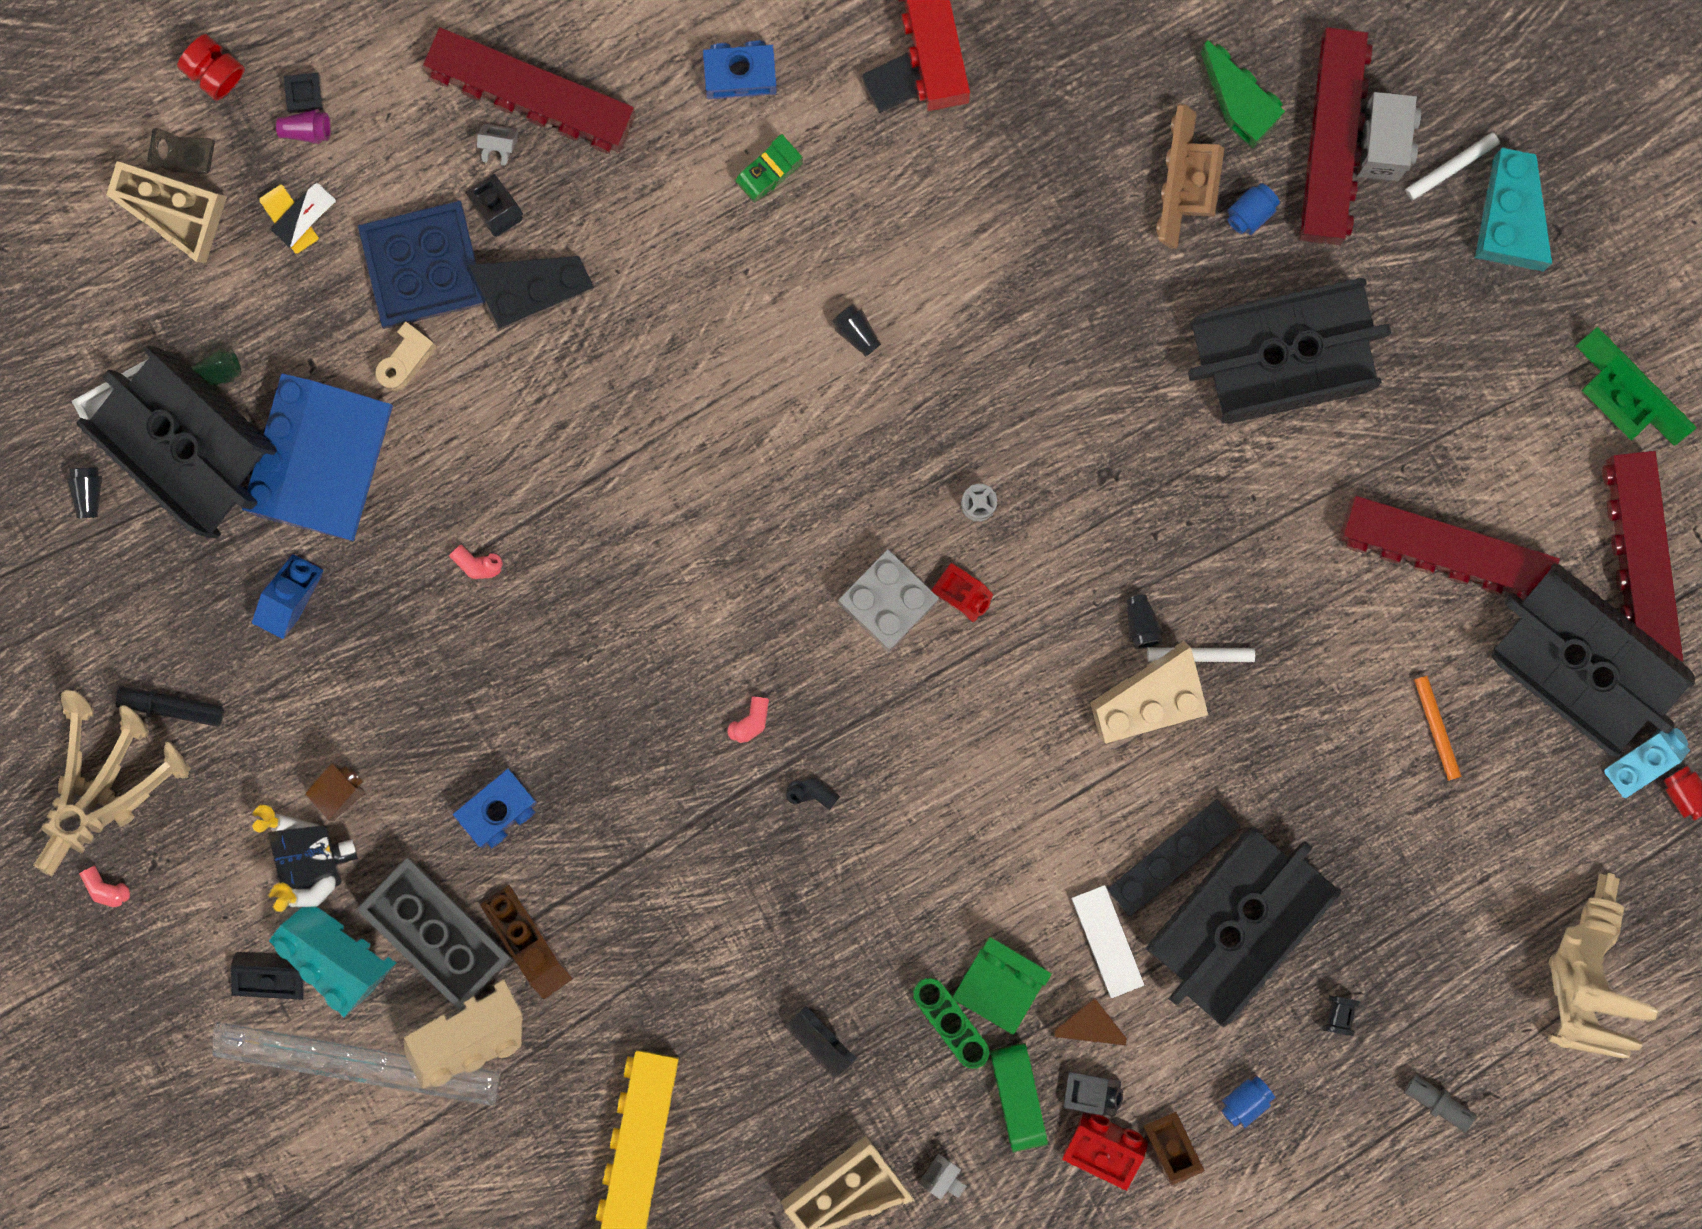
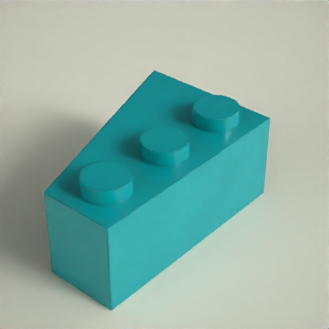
[1475,148,1552,272]
[269,906,397,1018]

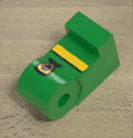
[735,133,803,202]

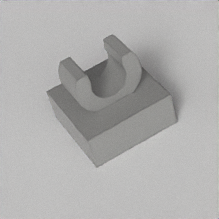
[477,123,518,165]
[919,1153,967,1200]

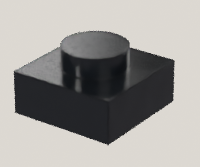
[283,72,324,114]

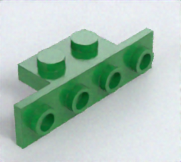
[1576,326,1697,446]

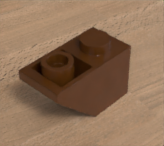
[305,763,365,822]

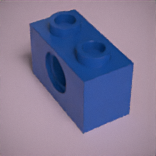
[703,41,777,99]
[453,769,538,849]

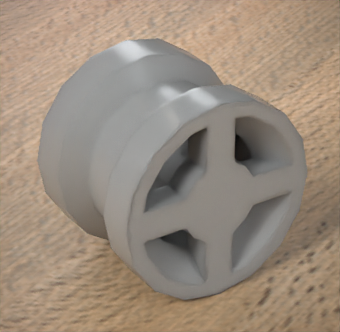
[961,484,997,522]

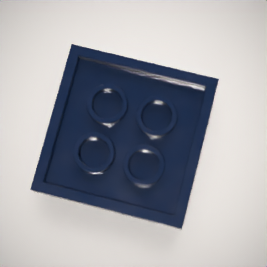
[358,201,484,329]

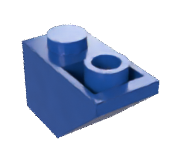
[252,554,324,639]

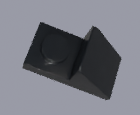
[465,173,523,237]

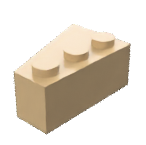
[106,161,227,263]
[1090,641,1208,744]
[404,979,522,1089]
[780,1136,914,1229]

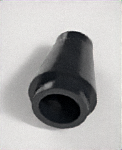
[831,304,881,357]
[67,467,102,518]
[1126,594,1164,649]

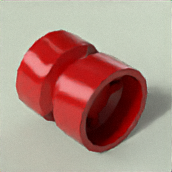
[177,34,245,101]

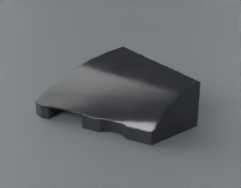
[784,1006,857,1078]

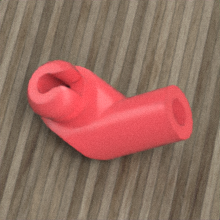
[79,866,130,908]

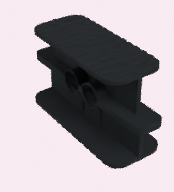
[1188,278,1391,424]
[77,345,277,539]
[1491,563,1695,758]
[1146,827,1342,1027]

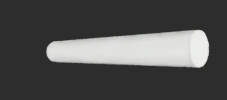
[1405,132,1500,201]
[1147,647,1255,662]

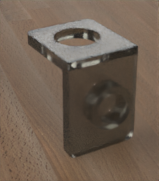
[147,128,215,174]

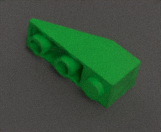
[1201,40,1285,149]

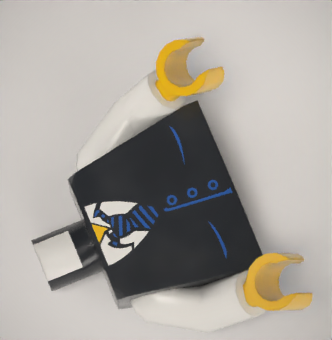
[252,805,358,912]

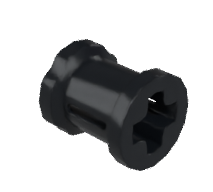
[1322,995,1360,1037]

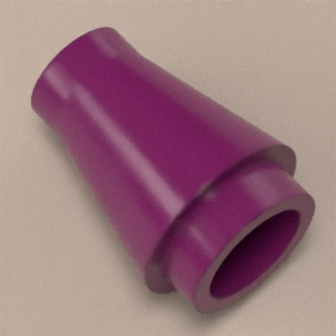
[276,109,331,144]

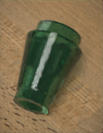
[191,349,242,385]

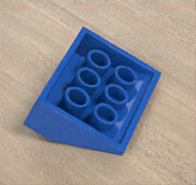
[242,373,393,541]

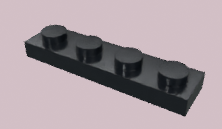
[1107,799,1240,917]

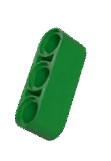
[913,978,989,1069]
[990,1043,1048,1153]

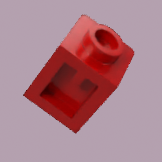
[931,563,993,623]

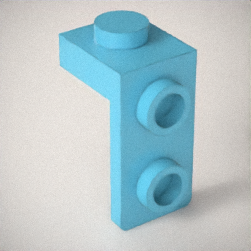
[1604,728,1690,798]

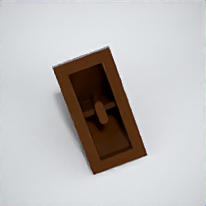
[1052,998,1127,1046]

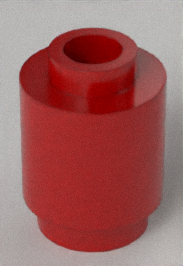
[1663,766,1702,821]

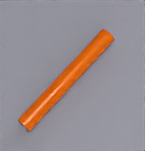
[1414,676,1462,781]

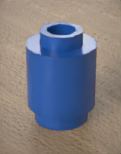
[1228,183,1280,235]
[1221,1076,1276,1128]

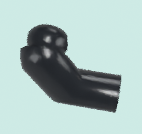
[786,777,840,810]

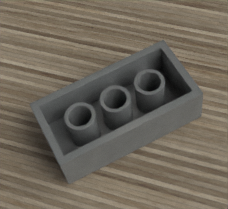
[357,858,513,1011]

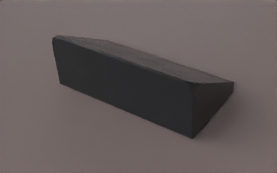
[862,52,921,113]
[231,952,305,1000]

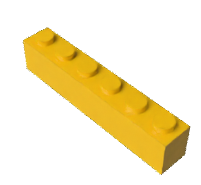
[596,1050,679,1229]

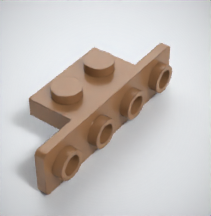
[1156,104,1224,249]

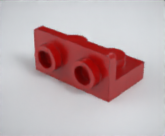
[1062,1112,1148,1191]

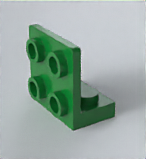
[953,937,1052,1034]

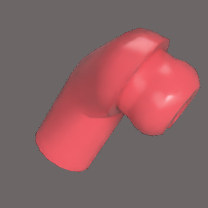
[449,544,503,579]
[728,697,769,743]

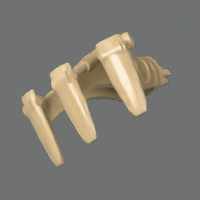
[33,690,191,876]
[1548,873,1659,1058]

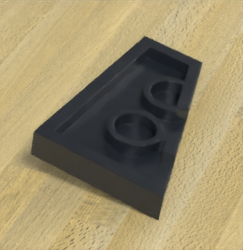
[467,256,594,332]

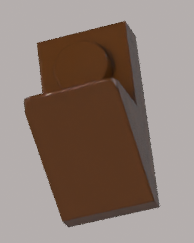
[1143,1112,1205,1186]

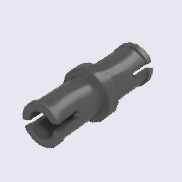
[1404,1074,1477,1133]

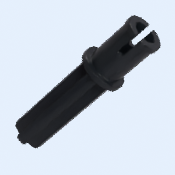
[115,685,224,727]

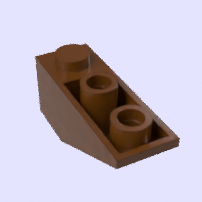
[480,885,573,1000]

